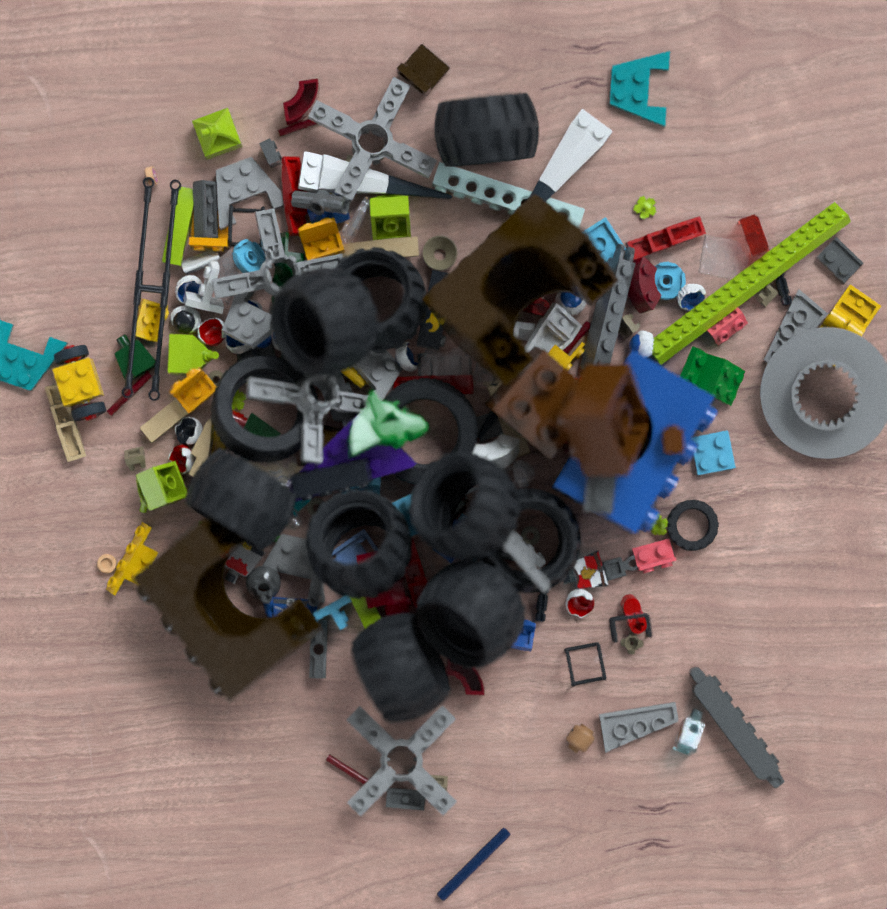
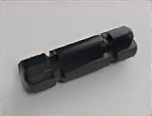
[775,273,792,306]
[535,589,549,622]

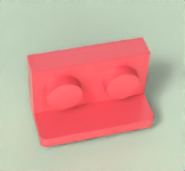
[706,307,748,346]
[632,539,676,573]

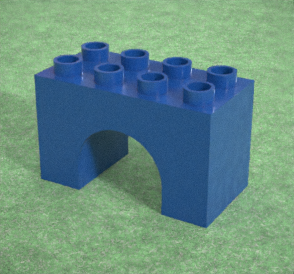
[551,350,718,534]

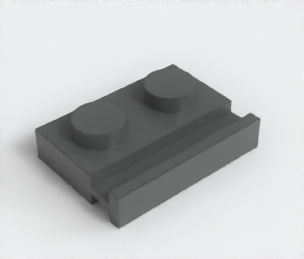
[816,237,864,284]
[583,476,616,514]

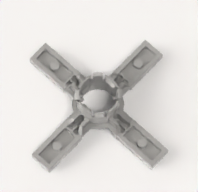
[308,77,437,202]
[211,208,343,299]
[247,374,368,464]
[347,705,457,816]

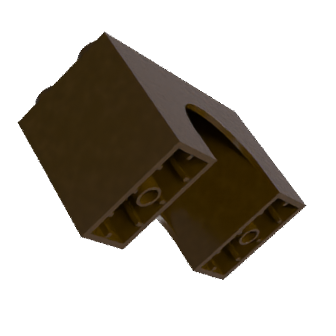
[422,194,619,387]
[133,516,323,702]

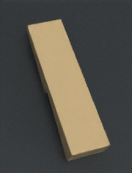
[140,399,189,443]

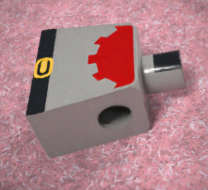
[225,543,266,584]

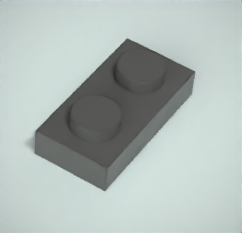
[386,787,425,810]

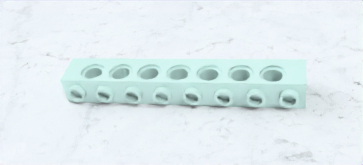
[432,162,585,226]

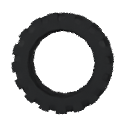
[667,500,719,551]

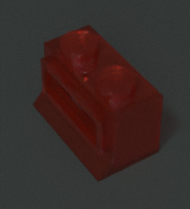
[737,214,769,258]

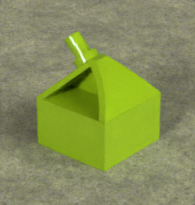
[192,108,243,160]
[370,194,411,240]
[168,334,219,376]
[136,461,187,513]

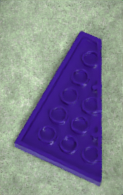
[285,415,417,502]

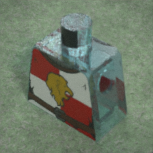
[563,550,609,589]
[672,709,705,756]

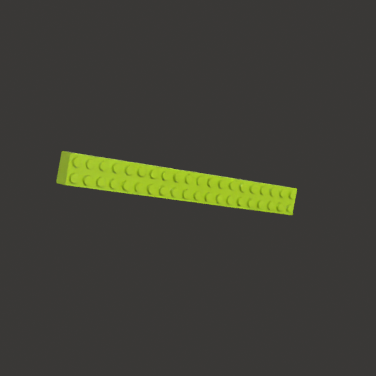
[652,202,851,365]

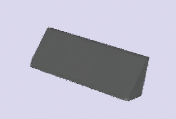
[193,180,218,238]

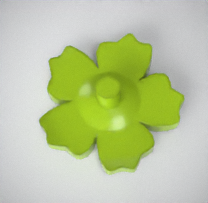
[634,196,657,219]
[232,389,247,410]
[650,515,668,535]

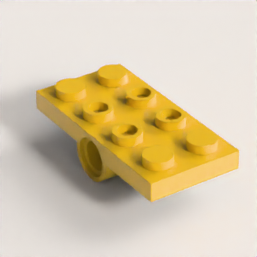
[819,284,881,368]

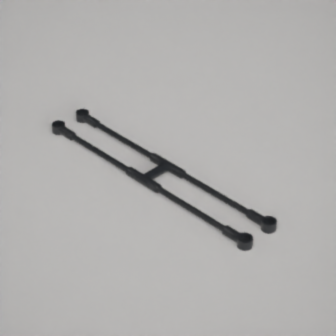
[121,177,182,401]

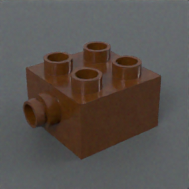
[484,346,579,460]
[559,363,651,476]

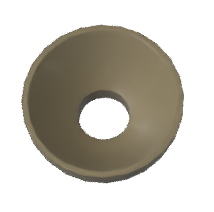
[423,236,457,271]

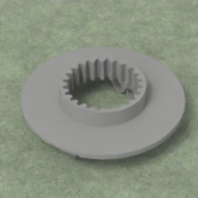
[760,327,887,459]

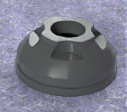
[246,566,281,600]

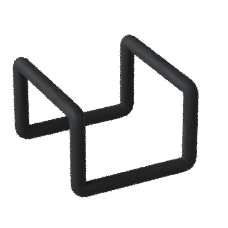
[228,205,265,247]
[609,613,652,643]
[564,642,607,687]

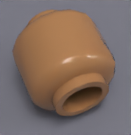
[566,724,595,753]

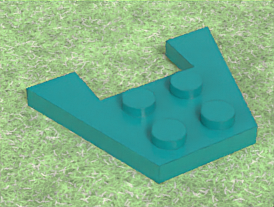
[609,51,670,127]
[0,320,68,391]

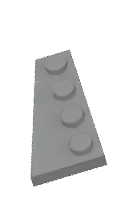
[763,289,828,364]
[599,702,678,753]

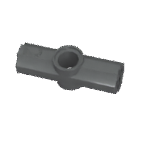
[291,189,350,215]
[309,620,328,679]

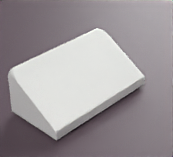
[182,249,221,274]

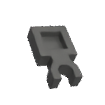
[602,555,638,581]

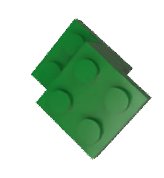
[680,346,745,406]

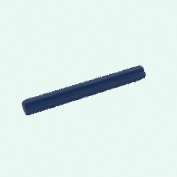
[437,828,511,901]

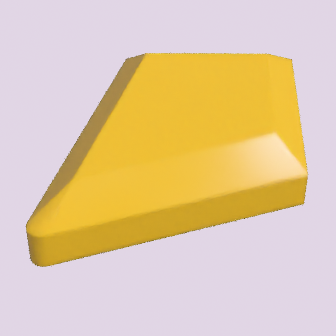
[342,367,368,388]

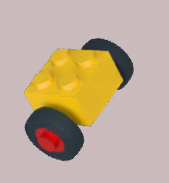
[52,345,107,421]

